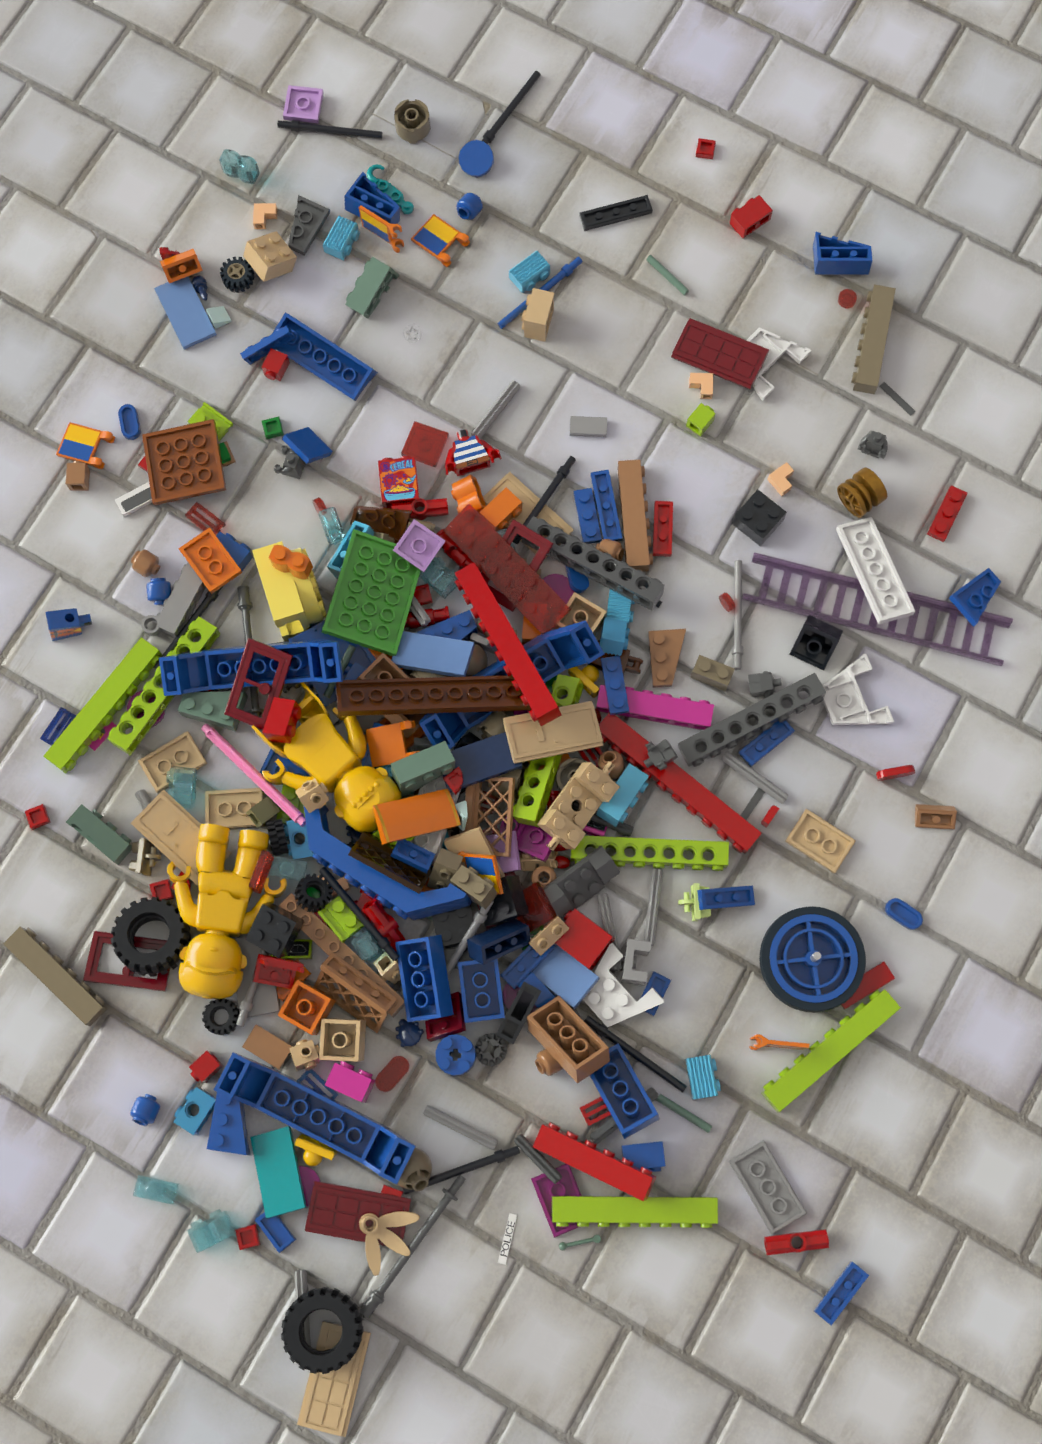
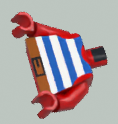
[445,430,502,477]

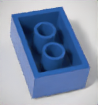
[458,958,505,1023]

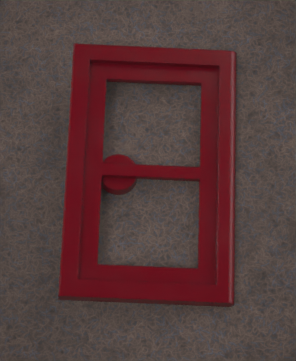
[481,519,554,612]
[224,638,293,730]
[83,931,170,992]

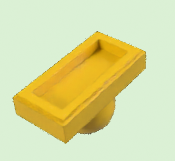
[568,665,599,698]
[294,1134,337,1166]

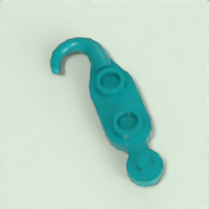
[367,164,414,214]

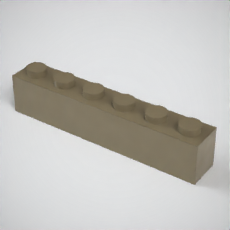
[851,284,896,394]
[3,926,107,1026]

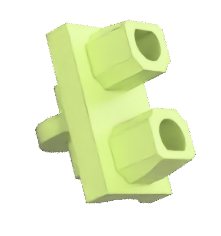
[678,883,711,921]

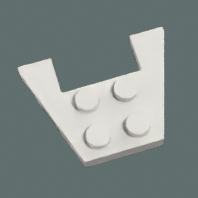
[746,327,811,401]
[823,654,894,725]
[583,943,665,1027]

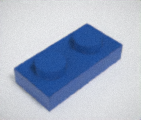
[391,839,436,873]

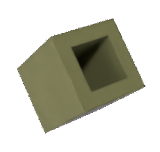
[246,796,280,828]

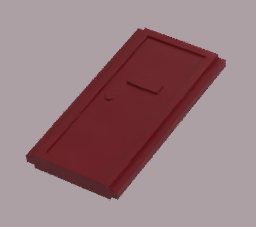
[671,318,769,390]
[305,1181,411,1246]

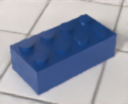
[395,935,454,1022]
[589,1043,660,1139]

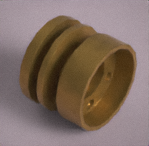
[837,467,888,518]

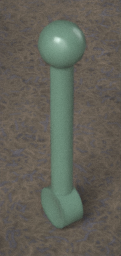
[559,1234,601,1251]

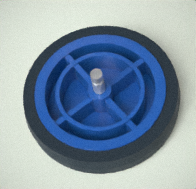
[759,906,866,1013]

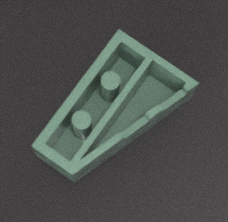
[345,257,399,318]
[177,691,248,732]
[391,741,455,798]
[66,804,132,865]

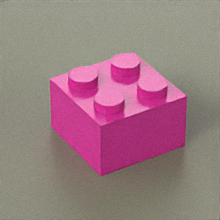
[325,1061,376,1103]

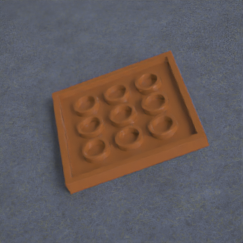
[142,419,226,505]

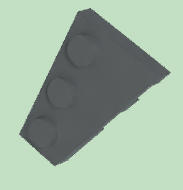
[288,195,330,256]

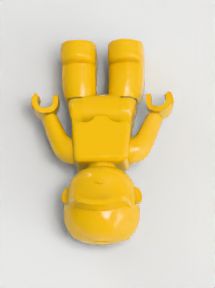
[251,682,401,833]
[167,824,287,999]

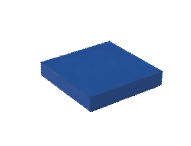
[282,427,333,464]

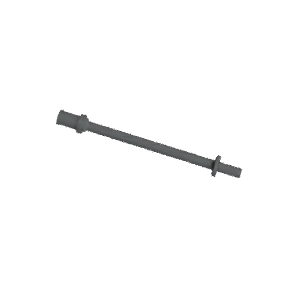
[237,586,264,732]
[359,1174,466,1319]

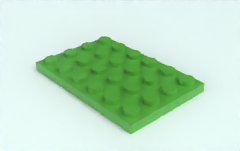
[321,529,421,656]

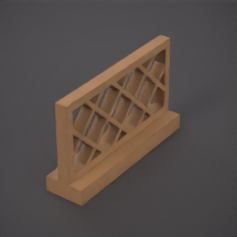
[463,777,515,857]
[314,953,397,1033]

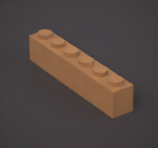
[617,460,653,571]

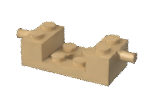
[537,761,620,851]

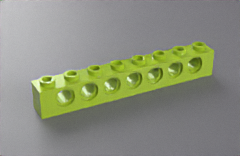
[107,616,220,756]
[513,674,584,827]
[571,836,729,871]

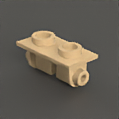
[519,851,558,871]
[529,916,569,956]

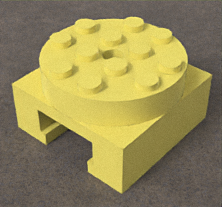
[252,541,327,641]

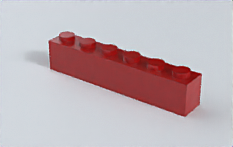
[533,1122,656,1201]

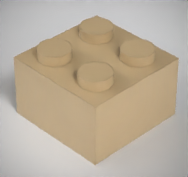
[243,231,297,282]
[521,288,554,342]
[554,592,607,636]
[319,1018,366,1062]

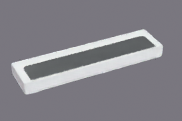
[115,482,152,517]

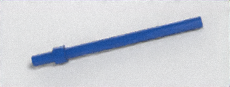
[497,256,583,329]

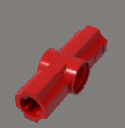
[391,498,449,520]
[362,899,406,952]
[764,1229,829,1255]

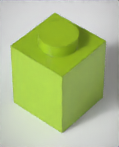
[686,403,716,437]

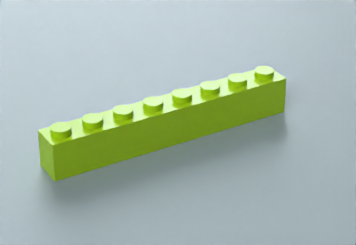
[43,637,162,774]
[761,989,901,1112]
[552,1196,718,1228]

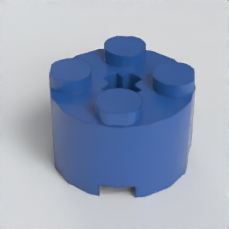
[435,1034,476,1076]

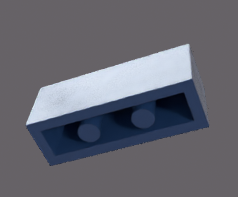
[467,919,531,965]

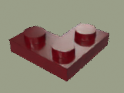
[425,992,466,1042]

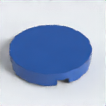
[459,140,494,177]

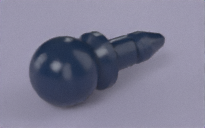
[192,275,208,301]

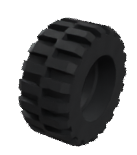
[111,897,191,977]
[281,1287,363,1374]

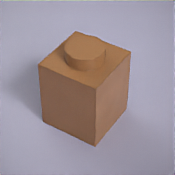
[65,461,90,491]

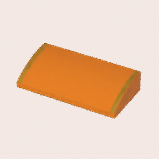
[373,788,461,845]

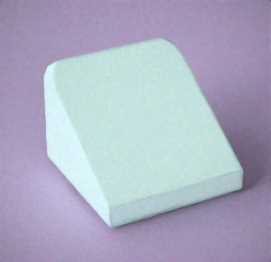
[206,306,232,329]
[455,801,468,831]

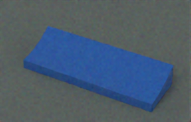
[271,312,378,401]

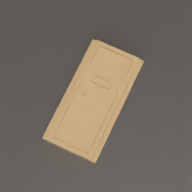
[483,472,574,560]
[503,701,603,764]
[131,790,232,887]
[297,1321,371,1437]

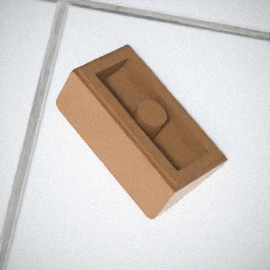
[915,804,957,829]

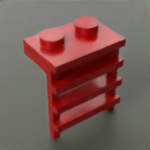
[252,954,304,989]

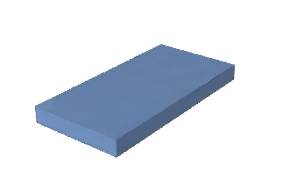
[154,277,217,350]
[391,631,475,677]

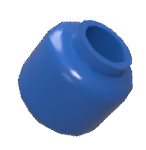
[456,193,483,220]
[146,578,171,605]
[130,1094,160,1126]

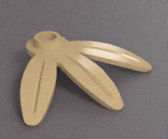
[359,1211,420,1276]

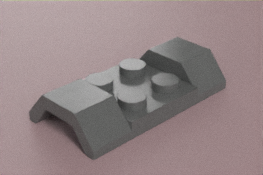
[538,845,620,918]

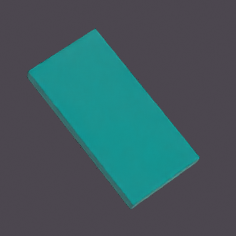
[250,1126,307,1219]

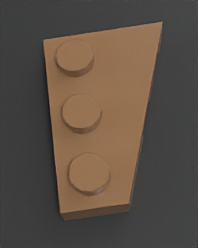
[648,629,686,688]

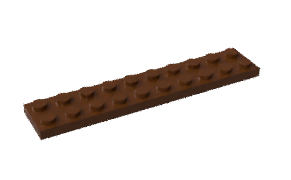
[336,675,531,716]

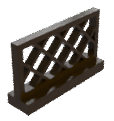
[348,831,433,894]

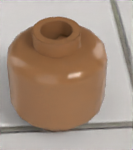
[595,539,624,561]
[131,549,160,577]
[598,751,625,779]
[531,866,557,892]
[535,1049,563,1076]

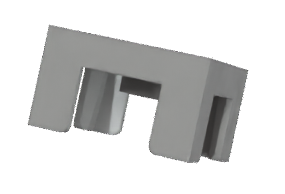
[621,939,652,986]

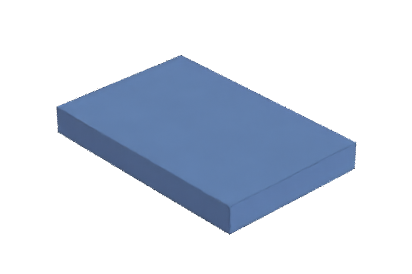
[533,943,600,1010]

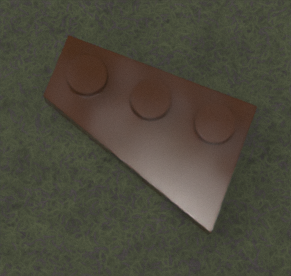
[350,506,412,544]

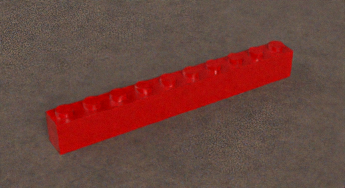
[454,562,562,726]
[599,713,762,854]

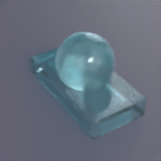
[265,855,308,881]
[133,1175,179,1205]

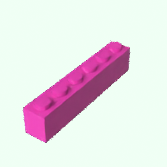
[596,684,714,730]

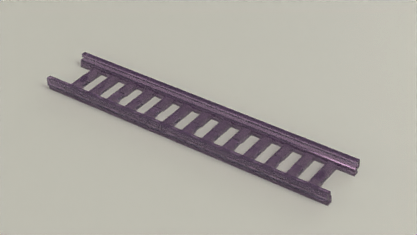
[742,552,1013,666]

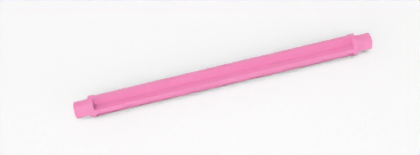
[201,724,306,827]

